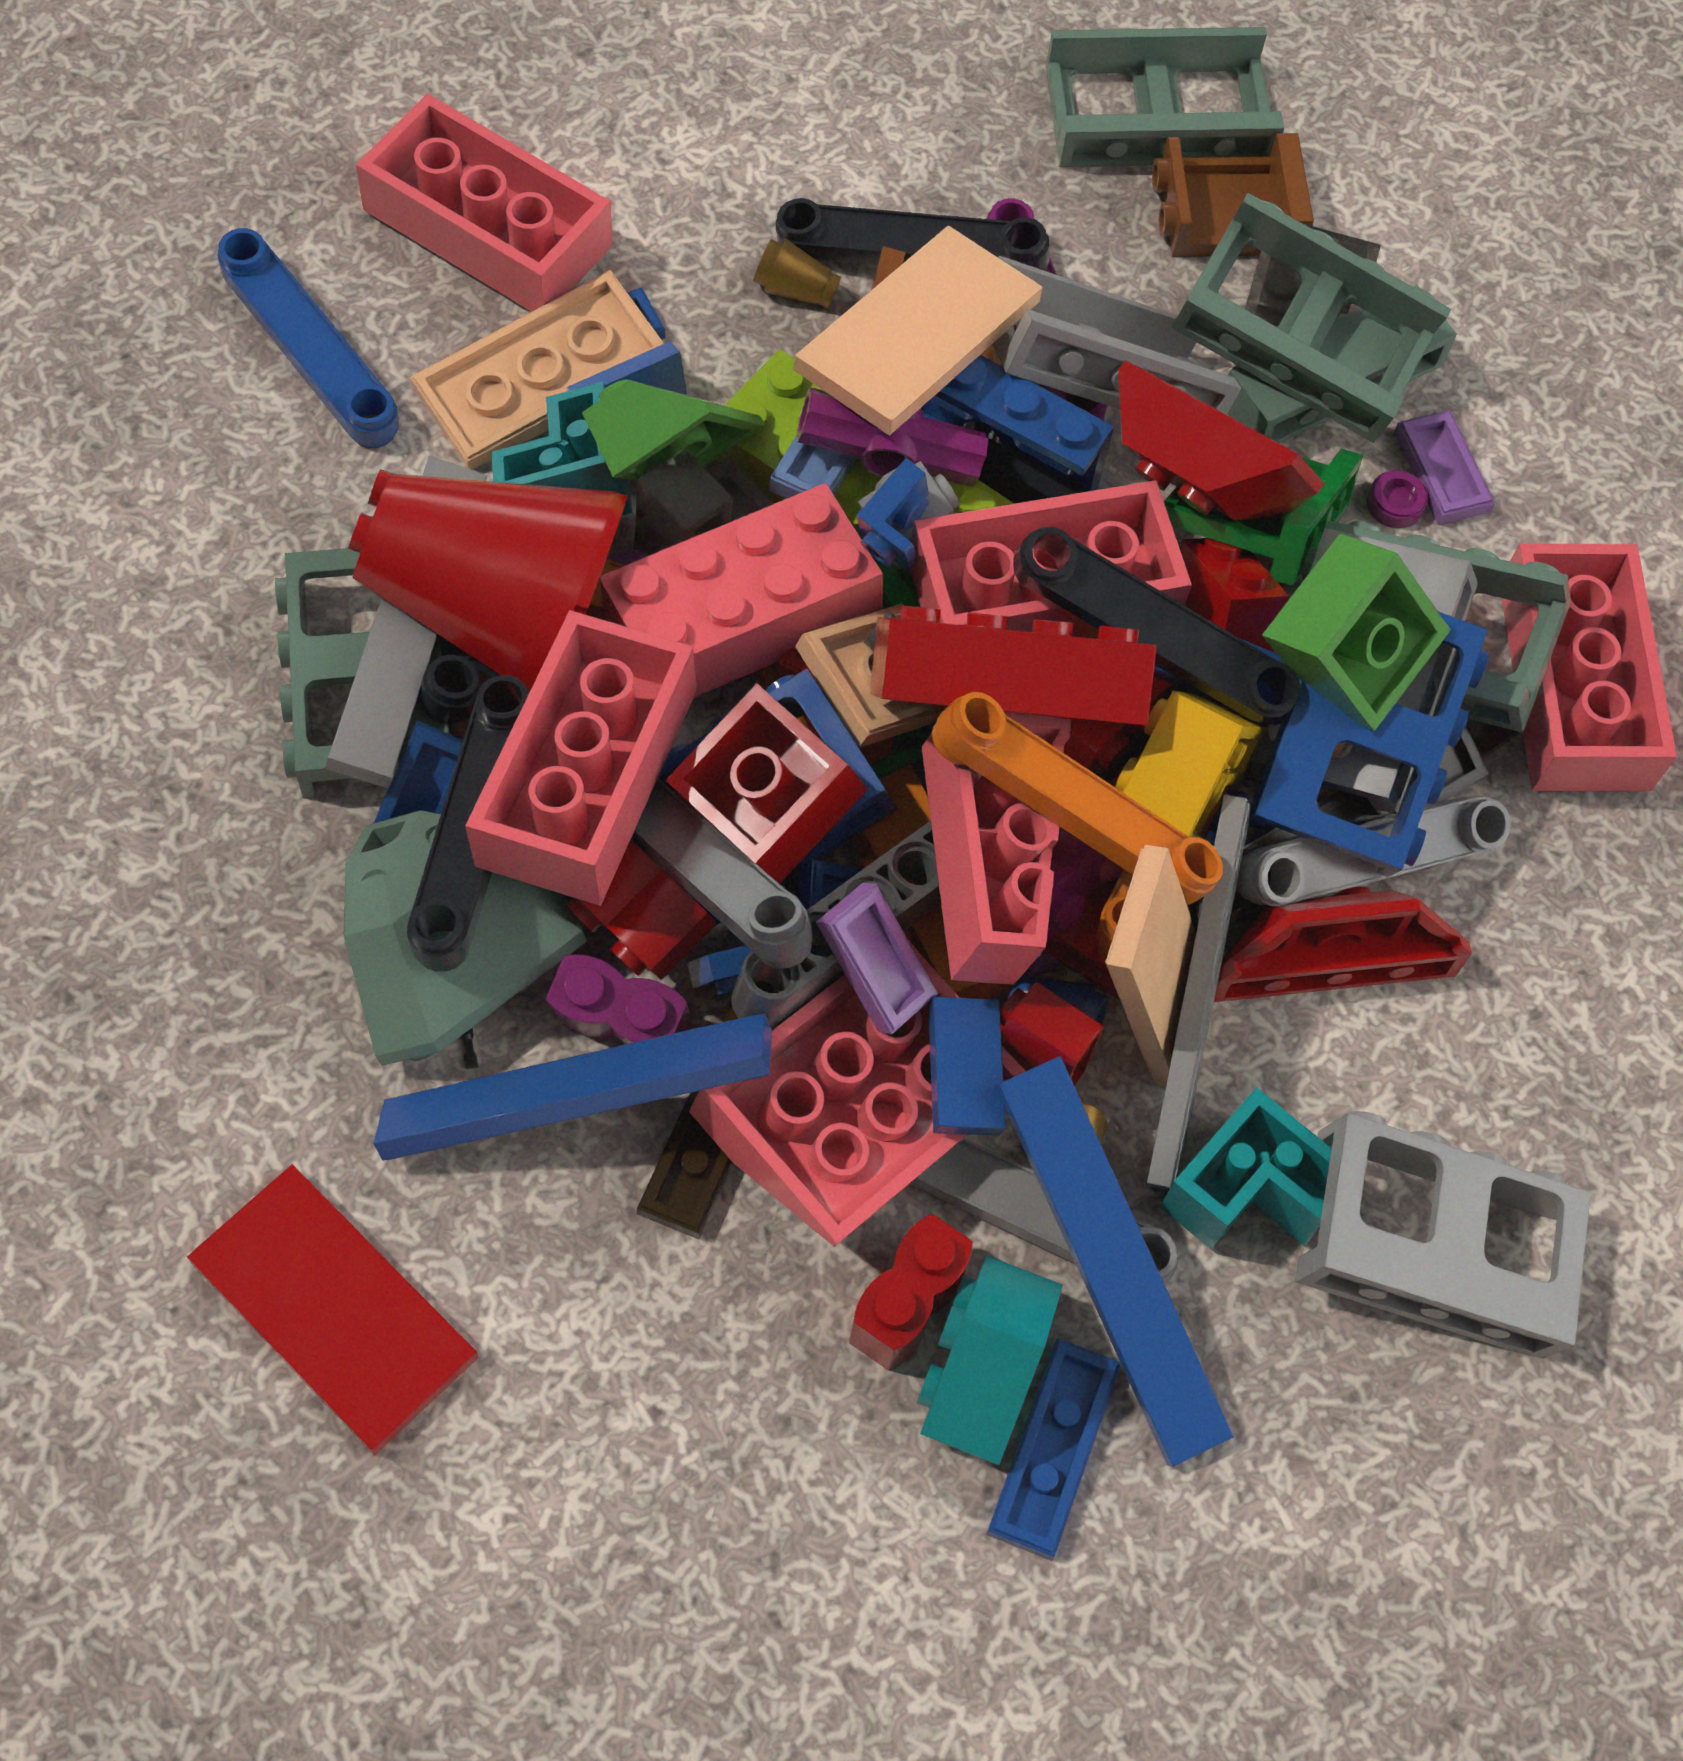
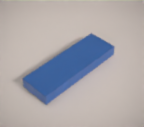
[986,1338,1121,1561]

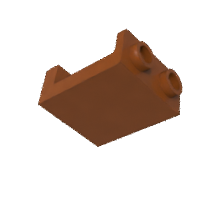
[1152,133,1314,257]

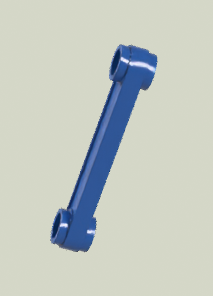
[218,228,399,448]

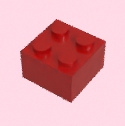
[666,683,868,884]

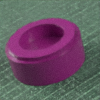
[1367,470,1428,528]

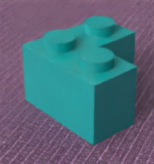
[492,381,633,516]
[1160,1087,1332,1250]
[917,1255,1063,1465]

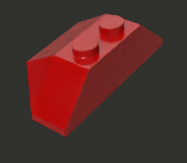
[1118,360,1325,520]
[1214,887,1472,1002]

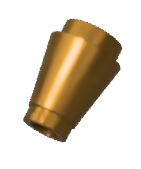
[753,239,841,309]

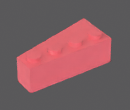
[922,712,1072,985]

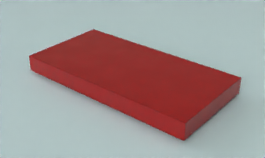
[187,1164,479,1456]

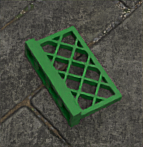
[1164,448,1363,586]

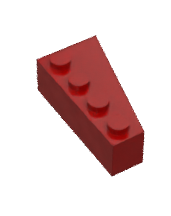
[870,605,1157,726]

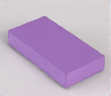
[1394,410,1495,525]
[815,883,938,1034]

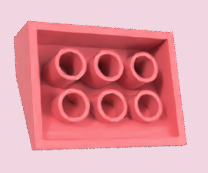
[689,940,1025,1247]

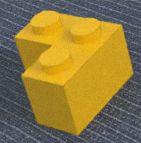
[1115,691,1267,837]

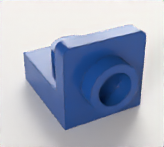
[857,458,929,572]

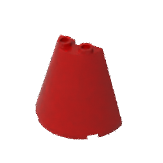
[348,469,627,691]

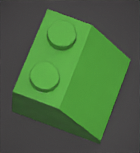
[582,380,765,488]
[1262,533,1451,731]

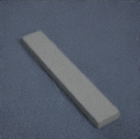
[325,456,488,788]
[1147,795,1250,1192]

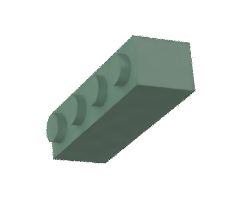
[1228,285,1457,443]

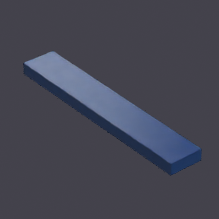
[373,1013,772,1161]
[995,1056,1234,1467]

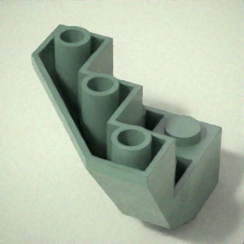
[343,810,591,1066]

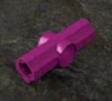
[796,387,988,487]

